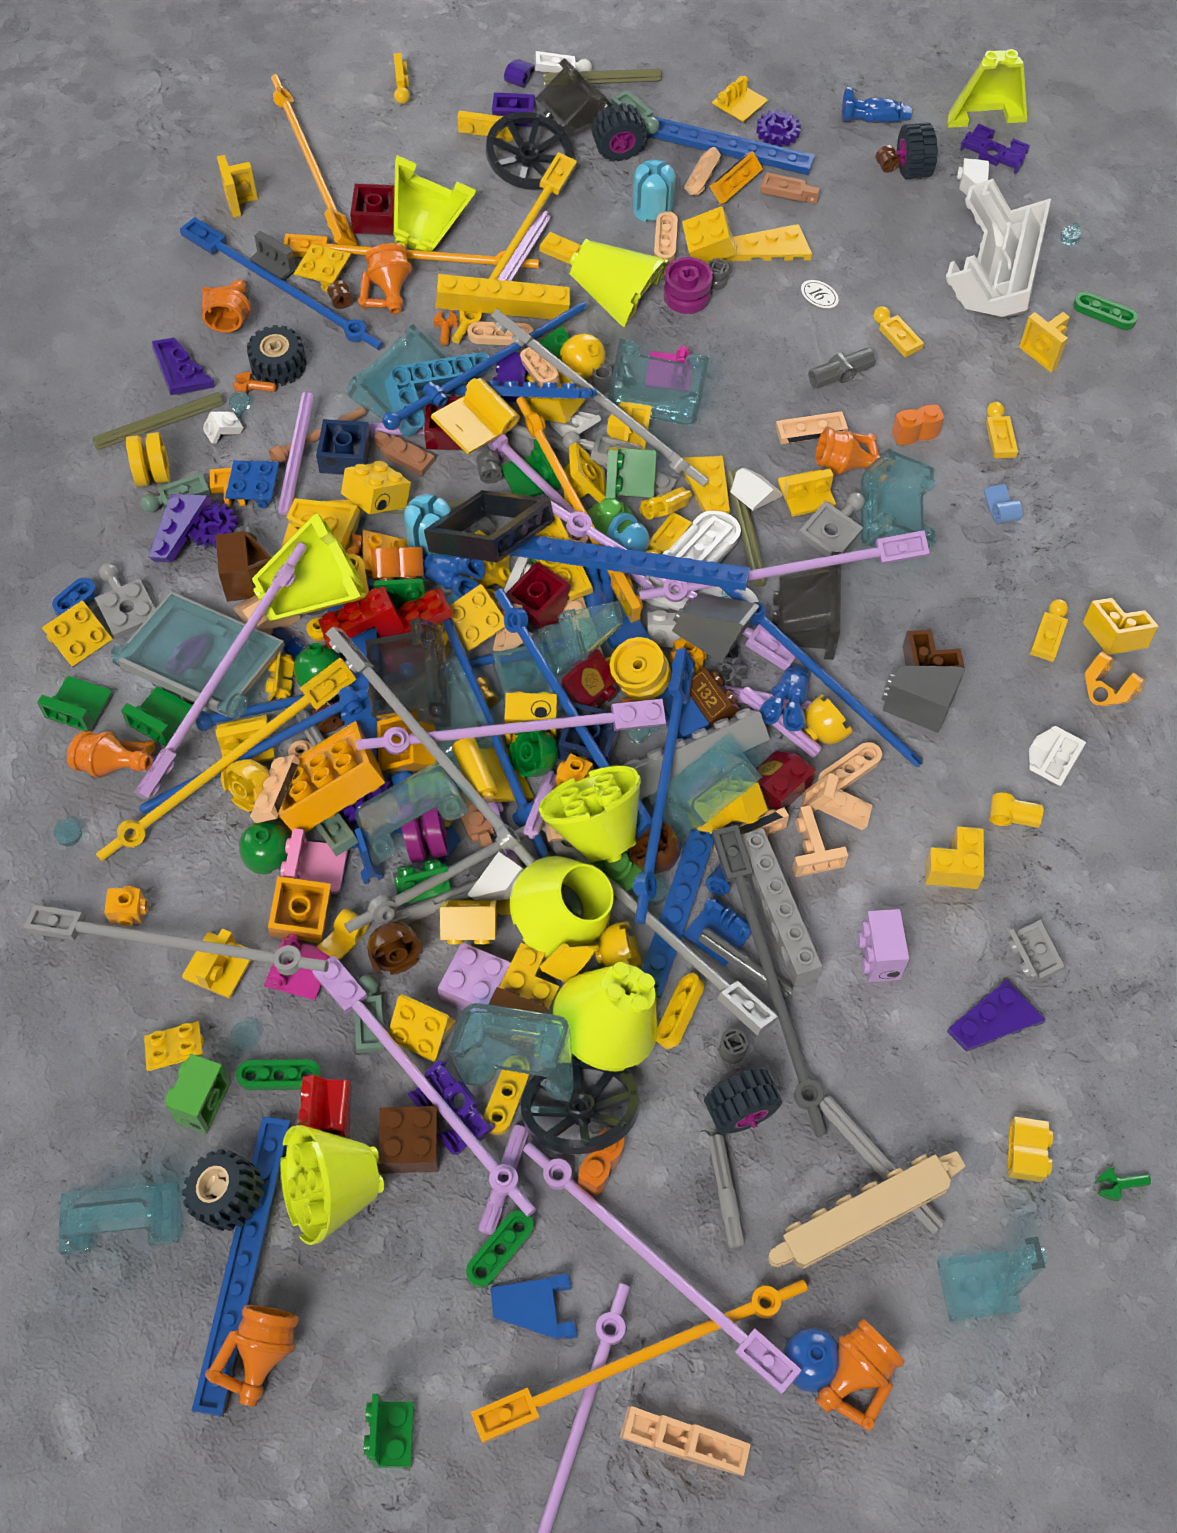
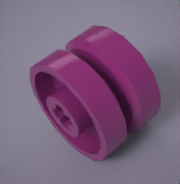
[663,257,713,314]
[399,799,449,863]

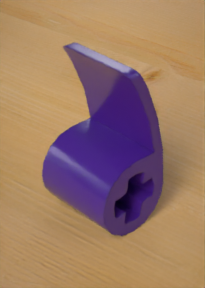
[504,59,535,88]

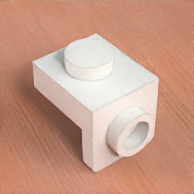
[203,411,243,444]

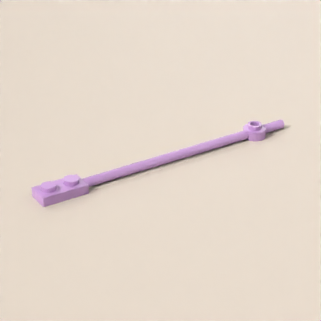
[487,434,656,590]
[551,501,796,671]
[638,530,930,602]
[133,542,307,798]
[356,699,666,755]
[312,955,536,1217]
[523,1142,802,1395]
[537,1283,630,1533]

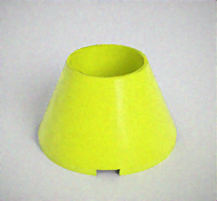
[510,856,613,958]

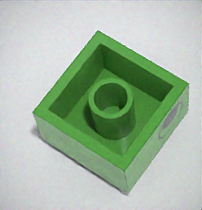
[165,1053,231,1134]

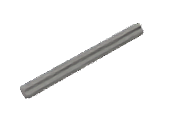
[819,1096,945,1234]

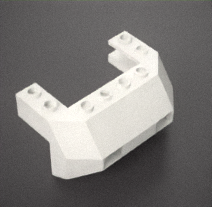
[946,179,1051,317]

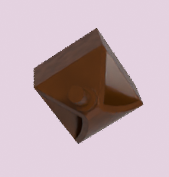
[215,531,272,602]

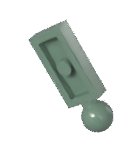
[611,90,659,134]
[141,473,210,512]
[315,812,358,856]
[354,975,385,1053]

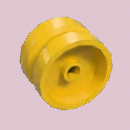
[126,432,170,488]
[610,637,672,701]

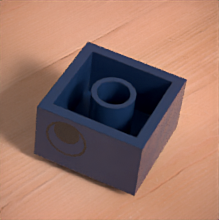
[316,419,371,475]
[558,702,620,769]

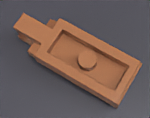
[760,172,820,203]
[373,431,435,476]
[457,790,494,849]

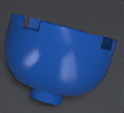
[783,1328,839,1393]

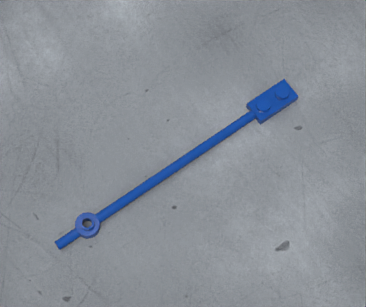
[180,217,383,350]
[494,589,652,839]
[633,648,695,924]

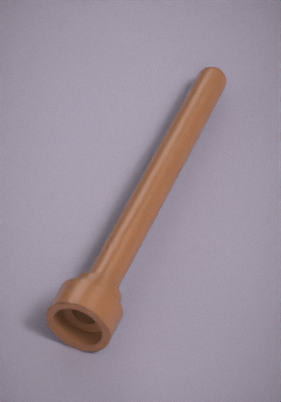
[268,407,367,465]

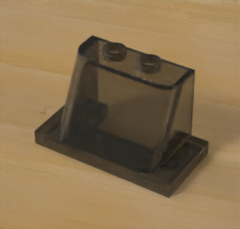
[535,58,612,136]
[772,551,841,660]
[365,618,451,728]

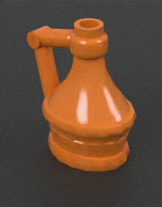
[358,243,413,314]
[202,279,252,333]
[815,427,888,475]
[67,731,155,778]
[205,1305,299,1406]
[815,1319,905,1430]

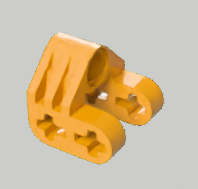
[1085,651,1147,706]

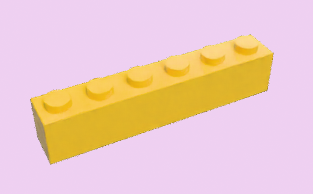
[435,274,570,320]

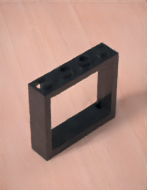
[424,490,554,563]

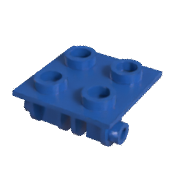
[225,460,279,509]
[682,897,752,967]

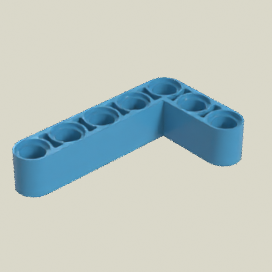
[384,352,492,437]

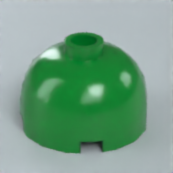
[294,643,342,687]
[509,730,558,777]
[239,821,290,874]

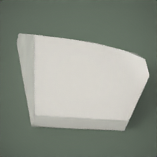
[550,410,601,437]
[730,468,783,511]
[1029,726,1086,787]

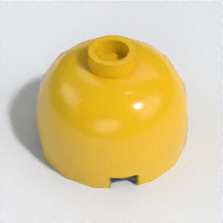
[560,333,605,380]
[805,694,853,745]
[220,759,269,812]
[595,921,642,970]

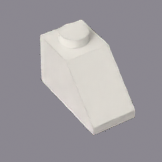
[956,158,989,195]
[468,852,523,901]

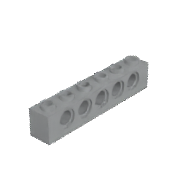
[741,828,822,987]

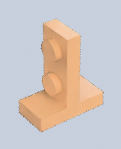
[801,773,872,830]
[792,805,848,877]

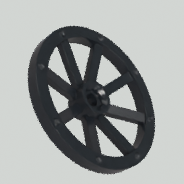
[486,112,572,190]
[521,1056,640,1154]

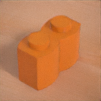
[892,404,944,445]
[371,547,424,581]
[578,1128,624,1196]

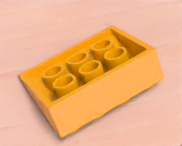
[279,721,385,832]

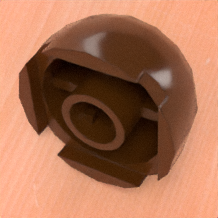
[627,822,681,874]
[367,921,423,975]

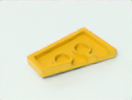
[683,456,730,515]
[286,498,360,548]

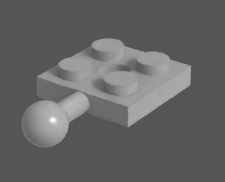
[562,431,642,465]
[797,492,865,557]
[95,563,155,640]

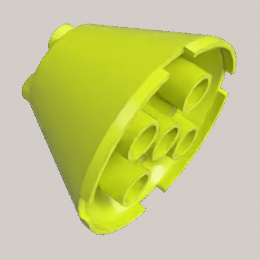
[539,766,641,863]
[553,962,657,1071]
[280,1125,384,1245]

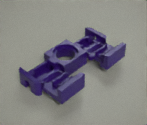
[960,124,1030,174]
[407,1061,495,1155]

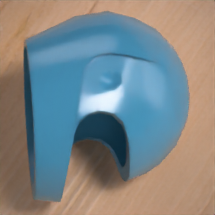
[607,513,650,552]

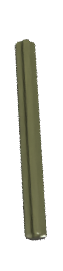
[543,68,662,86]
[92,392,224,450]
[727,470,767,587]

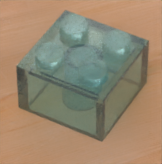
[493,643,553,709]

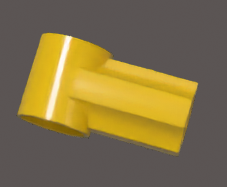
[989,792,1044,828]

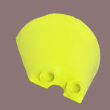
[947,49,1028,128]
[394,155,476,251]
[569,239,669,327]
[252,513,365,622]

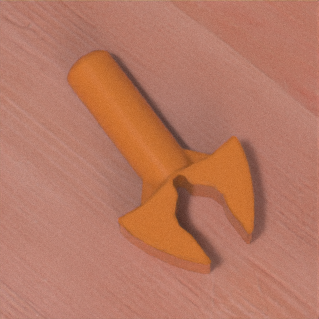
[433,310,458,346]
[233,372,277,397]
[346,534,362,557]

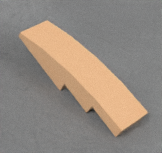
[619,1406,751,1476]

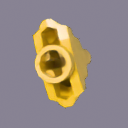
[639,486,692,520]

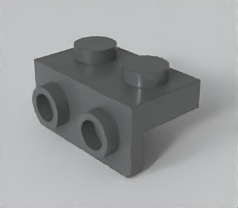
[250,231,296,280]

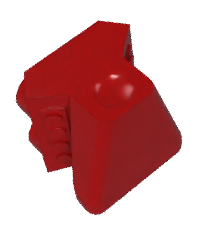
[298,1075,352,1139]

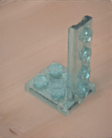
[937,1237,1048,1322]

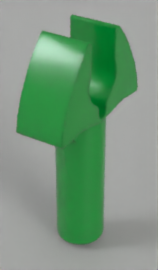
[1095,1168,1151,1201]

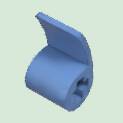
[984,484,1023,524]

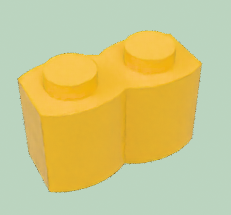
[1007,1117,1053,1182]

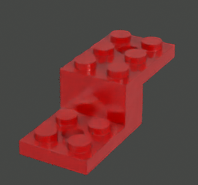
[318,587,454,650]

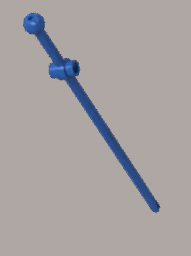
[382,302,587,430]
[720,587,923,767]
[442,618,550,859]
[139,661,417,813]

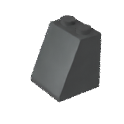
[672,593,759,663]
[881,665,965,733]

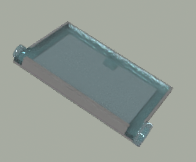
[111,592,285,719]

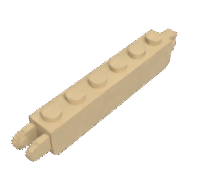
[768,1151,966,1269]

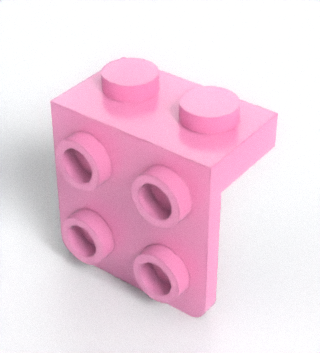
[281,828,348,894]

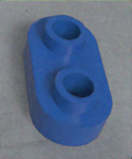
[52,578,97,616]

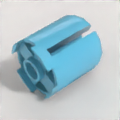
[632,159,676,222]
[404,494,451,556]

